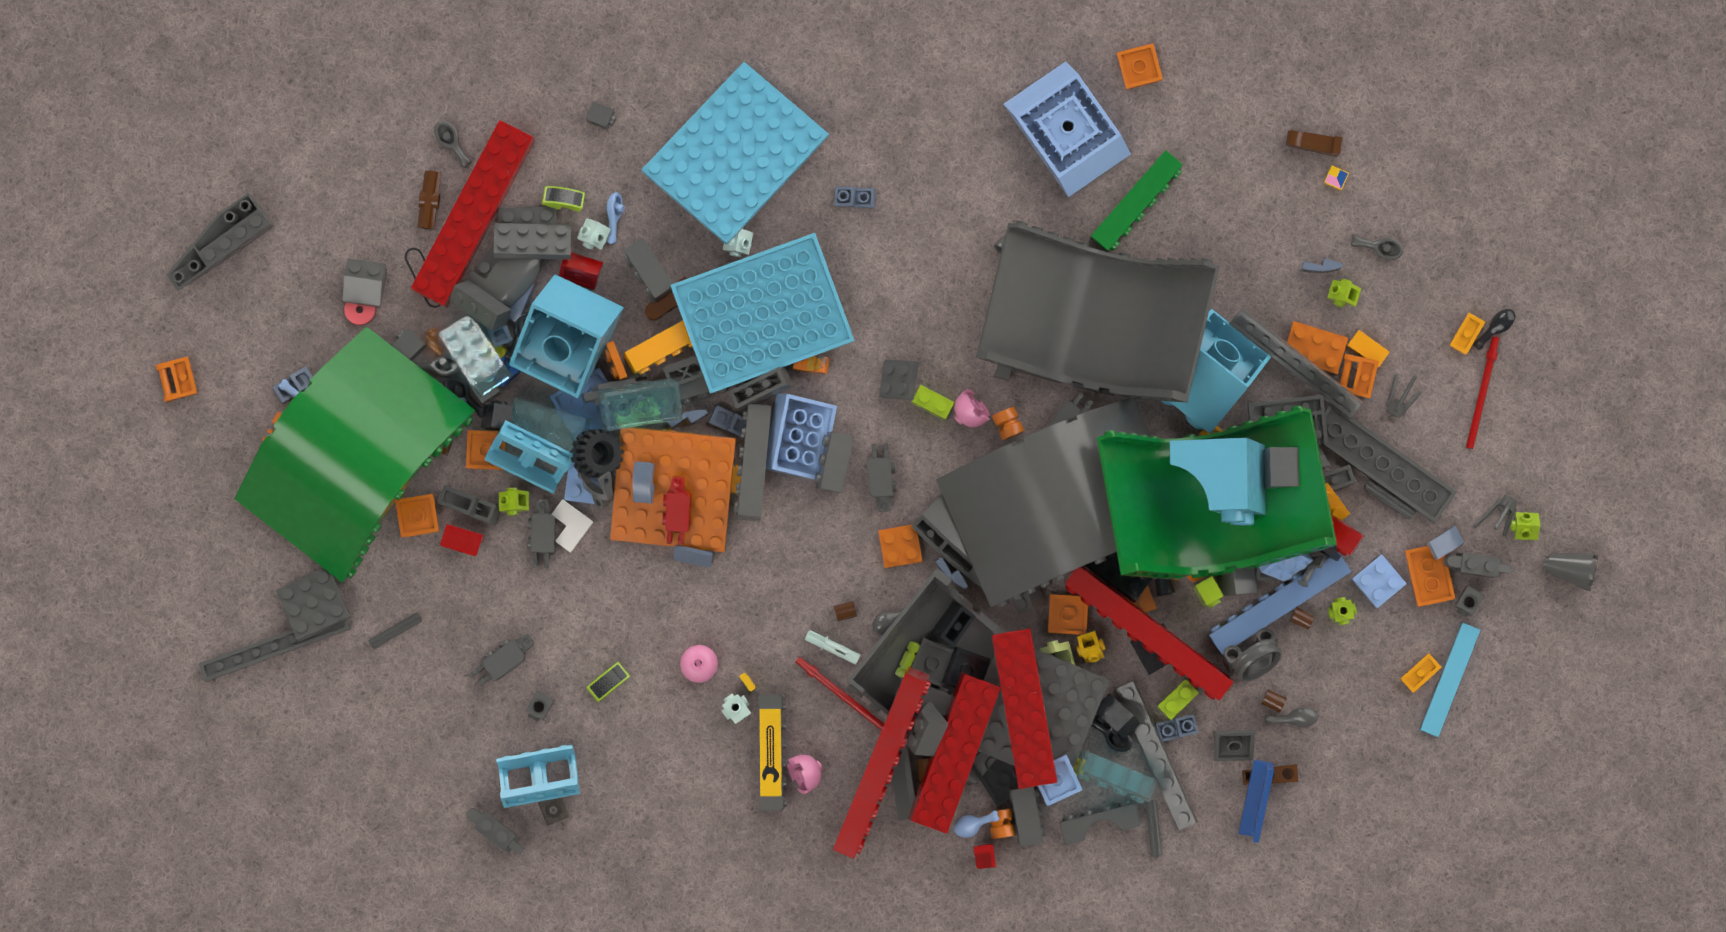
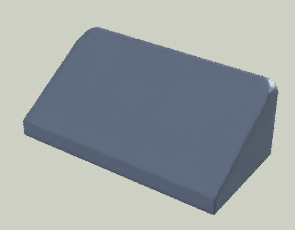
[673,545,714,567]

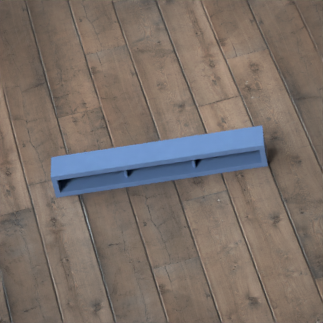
[1208,552,1351,655]

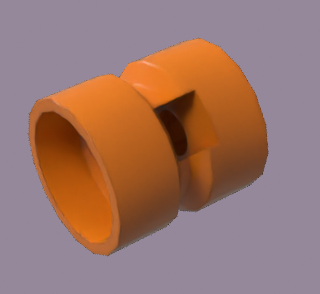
[992,407,1025,441]
[987,809,1015,839]

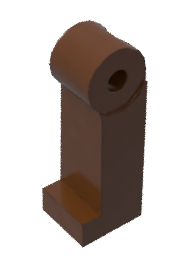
[1286,130,1343,157]
[645,276,687,321]
[1242,764,1298,785]

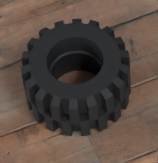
[570,429,624,478]

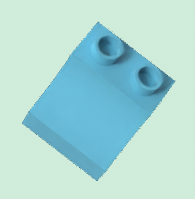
[509,274,624,398]
[1161,309,1271,434]
[1170,438,1266,525]

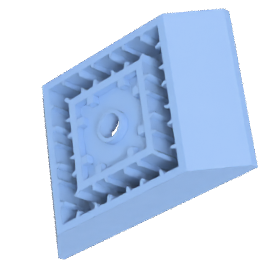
[1003,61,1131,198]

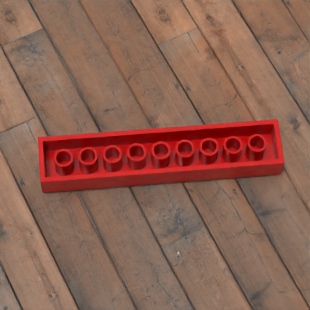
[411,120,535,308]
[1064,566,1234,701]
[833,666,931,859]

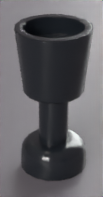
[1155,578,1176,597]

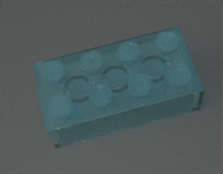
[438,314,512,397]
[598,378,682,431]
[511,398,592,452]
[1074,750,1158,804]

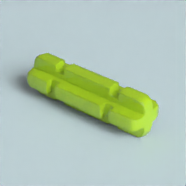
[895,641,920,678]

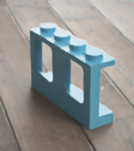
[484,420,573,494]
[496,745,580,808]

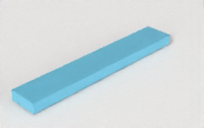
[1420,623,1480,737]

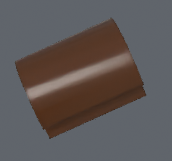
[834,601,857,621]
[1290,607,1315,630]
[1261,689,1287,713]

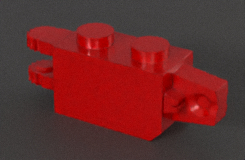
[662,476,692,545]

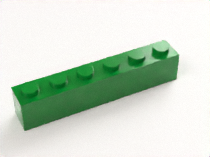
[1090,150,1183,252]

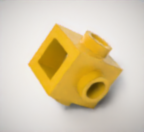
[1077,631,1106,663]

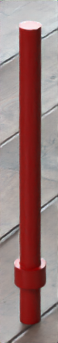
[1466,336,1500,449]
[795,657,884,731]

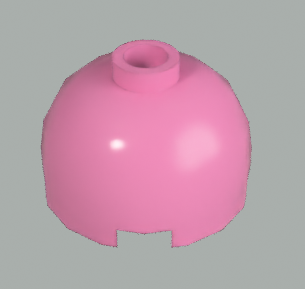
[954,389,990,428]
[680,645,718,683]
[787,755,823,794]

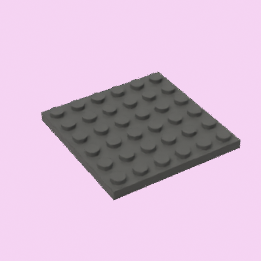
[978,649,1110,768]

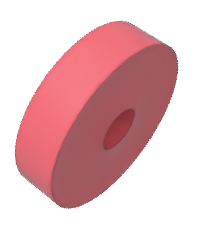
[344,303,376,325]

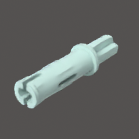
[805,630,861,665]

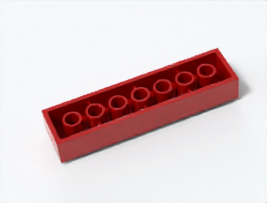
[992,628,1058,789]
[908,672,1001,834]

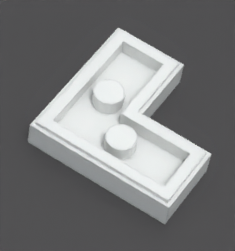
[552,499,594,553]

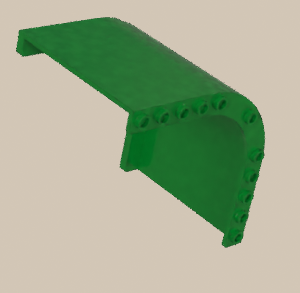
[234,327,475,583]
[1097,406,1337,579]

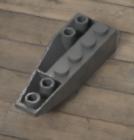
[167,193,275,291]
[911,495,982,587]

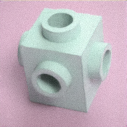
[577,218,611,250]
[723,229,753,258]
[722,693,751,724]

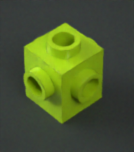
[1327,278,1361,308]
[499,488,529,516]
[1510,512,1541,540]
[1328,597,1357,625]

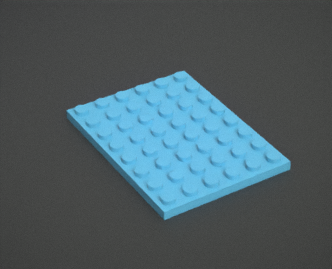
[641,62,829,245]
[670,233,855,394]

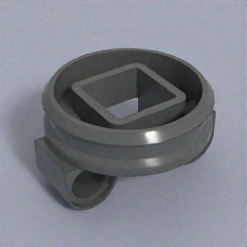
[1223,628,1282,682]

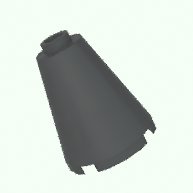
[1543,553,1598,591]

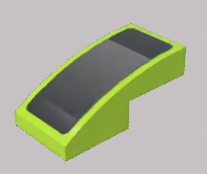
[542,186,585,212]
[586,662,630,702]

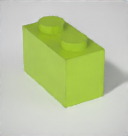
[911,385,955,421]
[1192,576,1223,608]
[1156,679,1199,720]

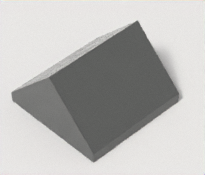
[1264,447,1300,489]
[1217,568,1258,597]
[1213,730,1255,761]

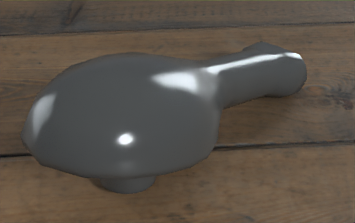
[434,121,472,168]
[1351,235,1404,260]
[412,355,461,376]
[872,608,904,635]
[1265,708,1319,727]

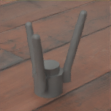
[1385,374,1421,418]
[1473,495,1518,536]

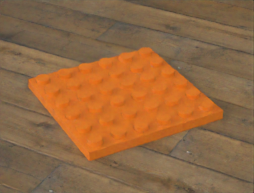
[610,426,736,552]

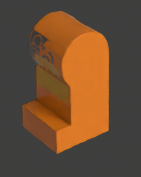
[793,356,830,374]

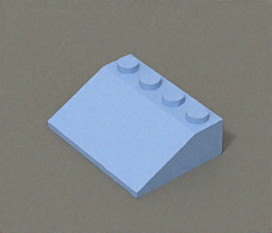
[766,394,837,480]

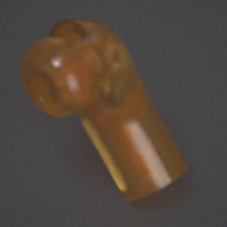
[426,328,445,357]

